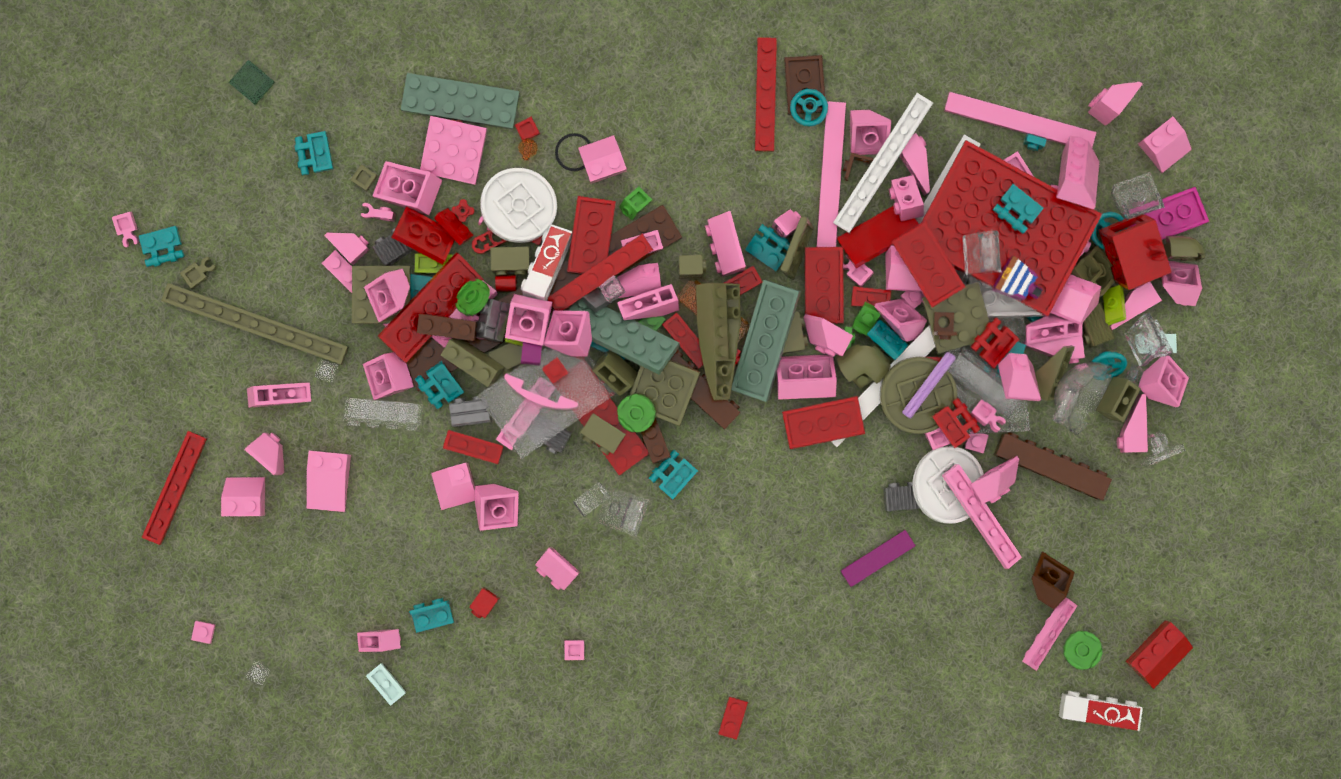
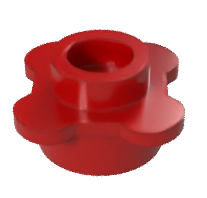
[451,199,474,222]

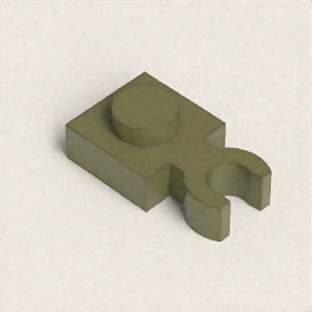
[180,257,217,289]

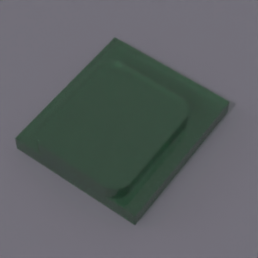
[229,60,275,105]

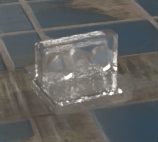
[963,230,1001,274]
[1124,313,1173,367]
[1138,431,1186,466]

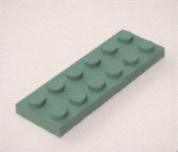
[401,73,520,129]
[731,280,801,402]
[568,297,679,374]

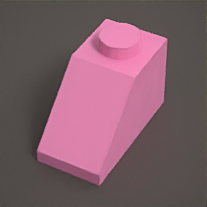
[772,209,801,238]
[324,233,370,265]
[357,629,401,652]

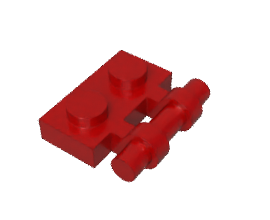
[971,317,1019,369]
[931,398,980,448]

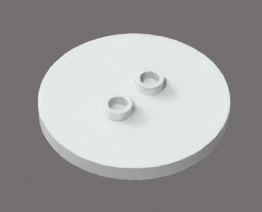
[480,168,557,243]
[912,446,984,524]

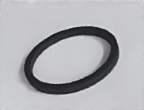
[555,133,591,171]

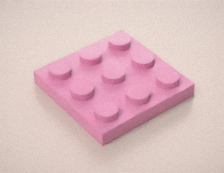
[420,116,487,185]

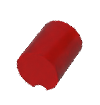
[495,275,517,292]

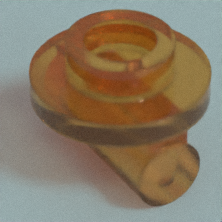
[518,138,538,160]

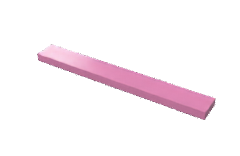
[944,92,1096,147]
[816,101,846,247]

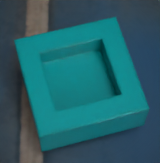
[1023,134,1047,151]

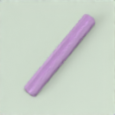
[902,352,956,418]

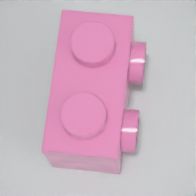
[888,175,924,221]

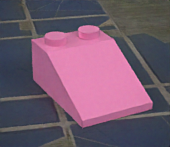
[373,161,442,215]
[307,451,351,512]

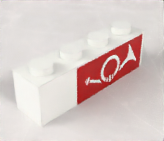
[521,224,572,301]
[1059,691,1143,731]

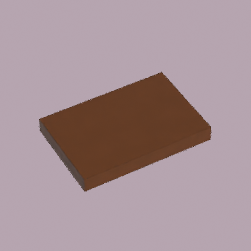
[784,55,825,115]

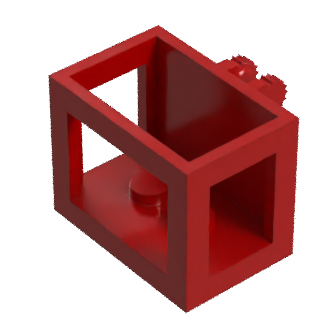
[1098,213,1172,290]

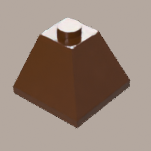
[1031,551,1075,609]

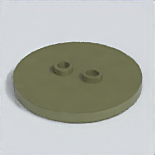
[880,356,957,434]

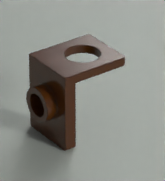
[843,153,874,181]
[933,312,957,340]

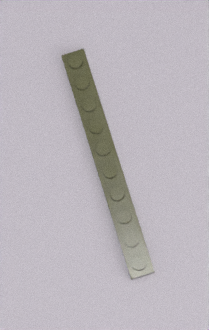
[161,283,349,365]

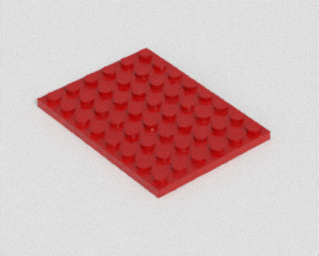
[922,140,1102,317]

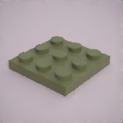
[352,266,411,324]
[922,282,994,353]
[630,360,701,426]

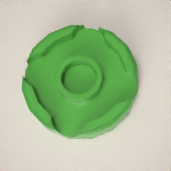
[456,279,490,316]
[617,394,656,432]
[1063,631,1103,670]

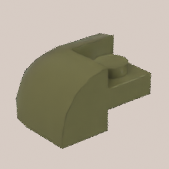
[1163,236,1205,261]
[1071,245,1114,297]
[836,344,891,389]

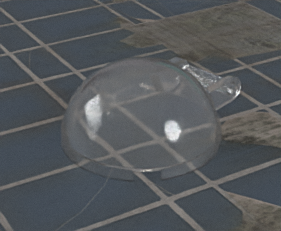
[1052,362,1113,435]

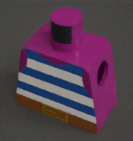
[991,256,1043,301]

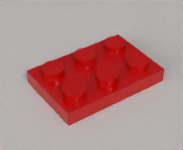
[391,206,454,265]

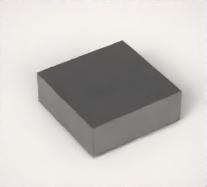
[583,288,610,313]

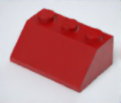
[1125,620,1193,689]

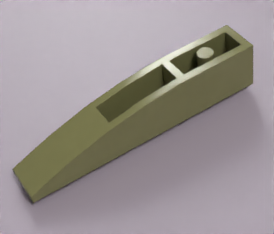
[696,283,741,400]

